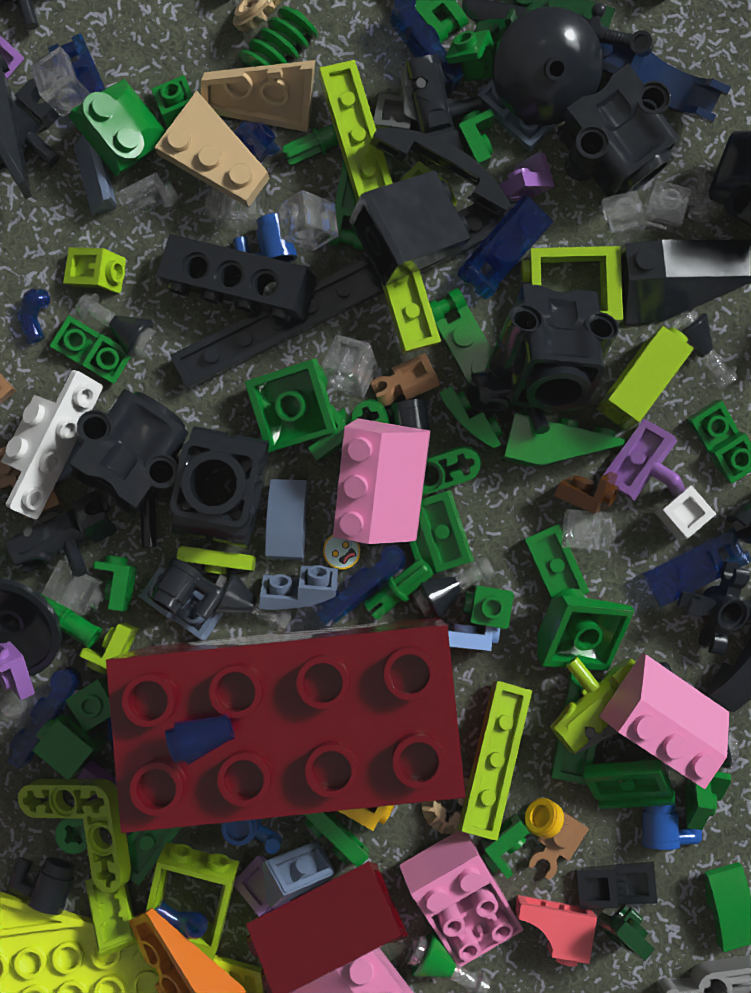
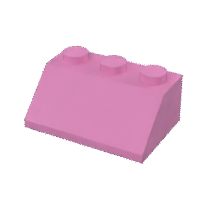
[333,418,430,544]
[599,652,729,789]

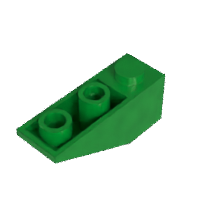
[501,409,625,468]

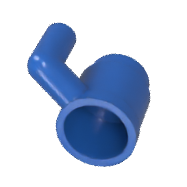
[233,213,298,263]
[641,800,702,850]
[221,819,282,854]

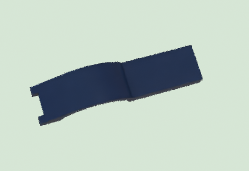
[580,15,731,123]

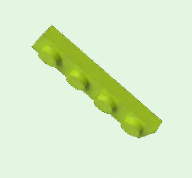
[457,681,532,841]

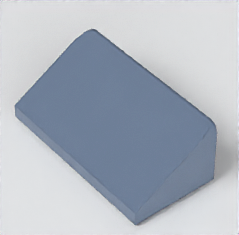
[74,135,118,214]
[262,840,336,908]

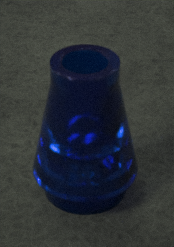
[165,714,235,765]

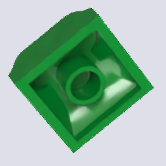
[68,79,166,177]
[244,358,337,452]
[537,588,635,671]

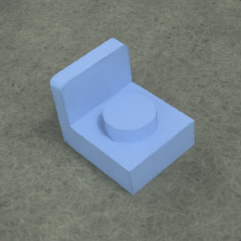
[448,624,500,651]

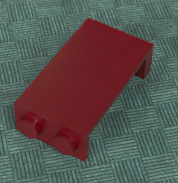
[246,861,409,993]

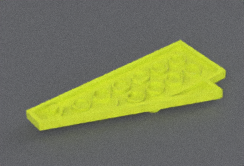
[0,891,265,993]

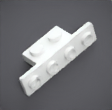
[1,370,103,520]

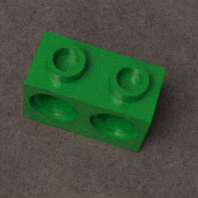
[32,712,109,780]

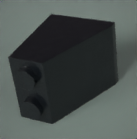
[349,171,470,287]

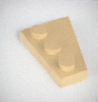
[201,60,315,132]
[154,91,269,208]

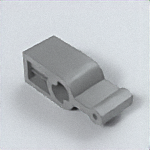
[657,955,751,993]

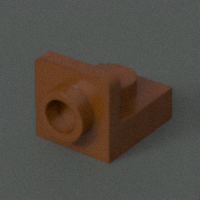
[554,472,619,514]

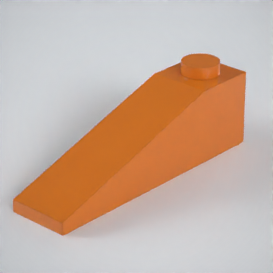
[129,908,247,993]

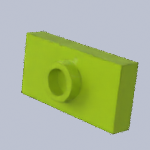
[177,546,256,575]
[85,871,137,957]

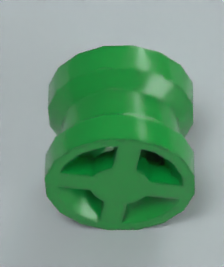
[55,818,87,854]

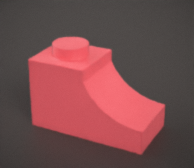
[515,895,597,967]

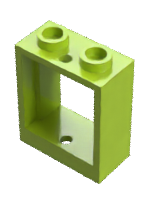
[521,246,623,325]
[596,326,694,430]
[146,842,240,961]

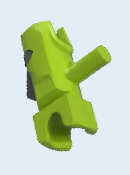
[550,656,635,754]

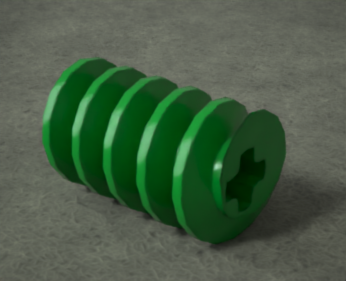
[239,6,319,68]

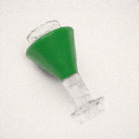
[405,933,490,993]

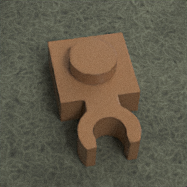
[370,353,440,406]
[527,811,589,880]

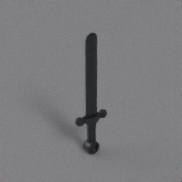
[462,0,654,57]

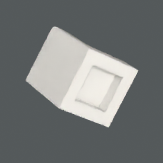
[654,485,716,540]

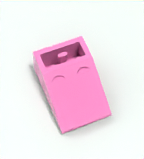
[399,830,524,968]

